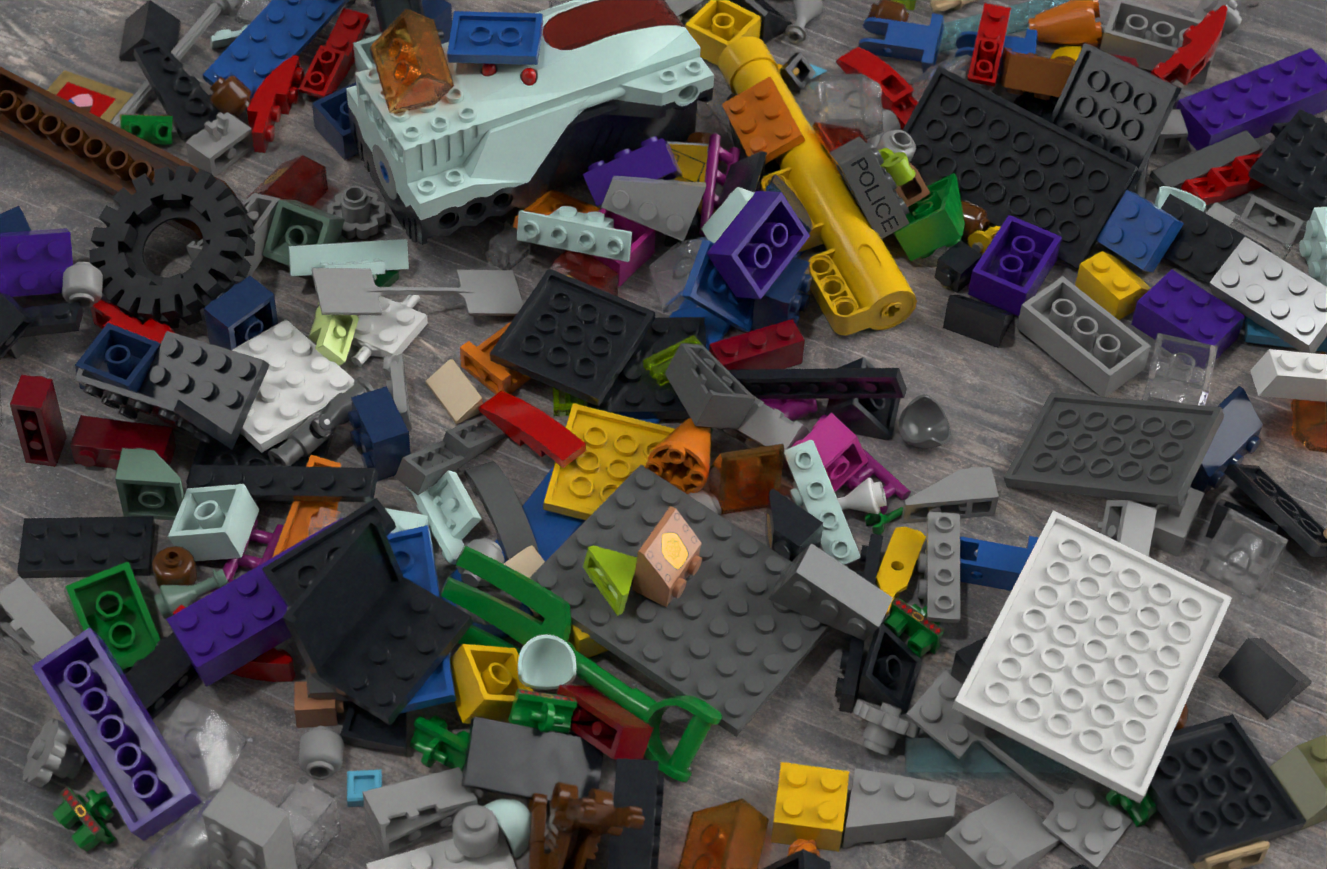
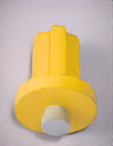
[968,225,1001,255]

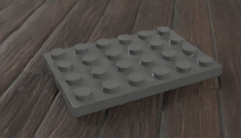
[1004,393,1224,506]

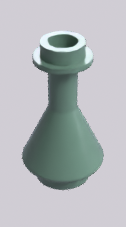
[154,569,228,620]

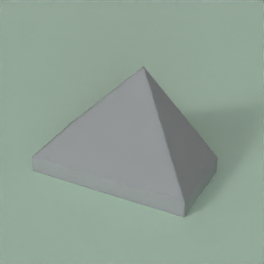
[1239,195,1304,247]

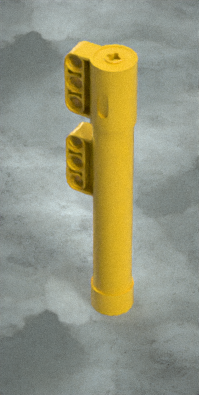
[718,36,917,335]

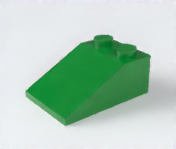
[894,173,965,261]
[64,562,160,671]

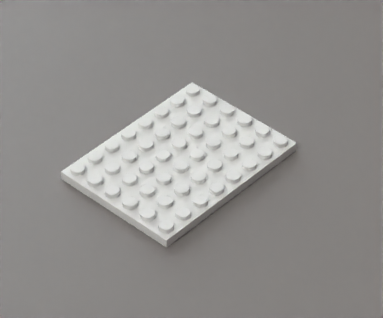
[952,510,1232,803]

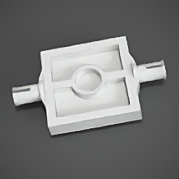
[351,295,428,367]

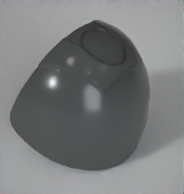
[899,394,951,449]

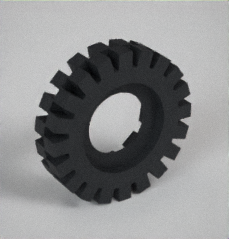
[89,166,255,329]

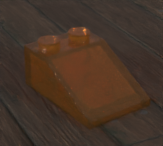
[709,444,785,515]

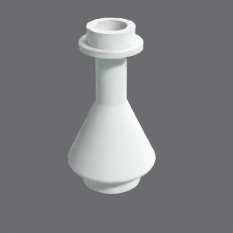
[837,478,887,514]

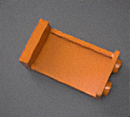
[460,321,531,395]

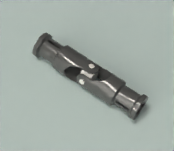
[268,377,374,466]

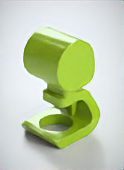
[878,148,916,186]

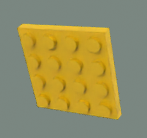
[543,403,675,520]

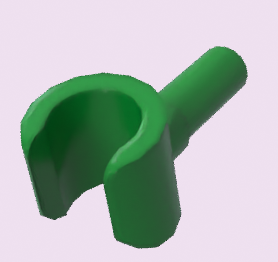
[865,507,903,535]

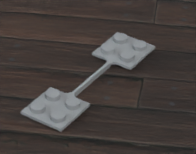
[311,268,523,316]
[906,670,1132,869]

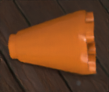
[1029,0,1103,47]
[645,417,712,494]

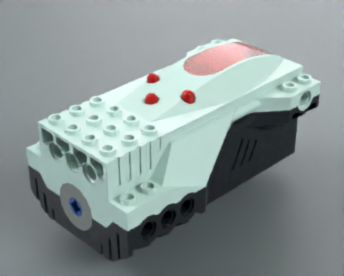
[347,0,714,245]

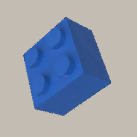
[1097,190,1184,273]

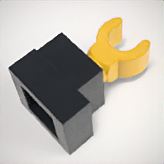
[777,52,816,91]

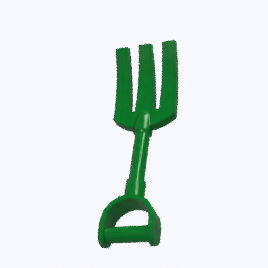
[441,545,722,782]

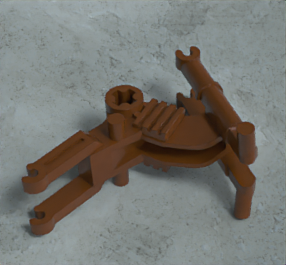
[528,782,644,869]

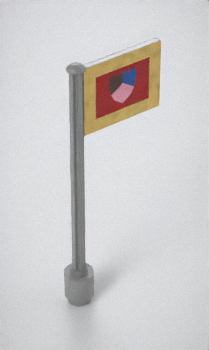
[47,0,241,128]

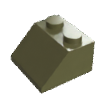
[1269,734,1327,832]

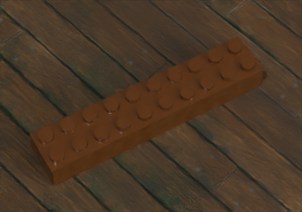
[0,67,237,241]

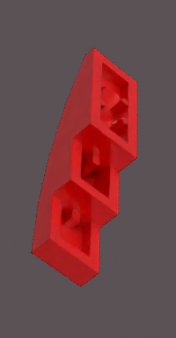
[1181,153,1265,205]
[479,390,586,468]

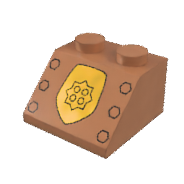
[632,506,702,608]

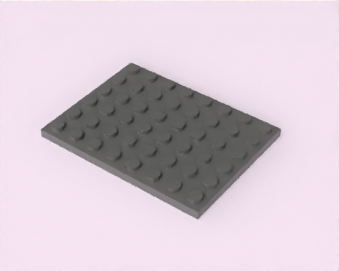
[530,465,832,737]

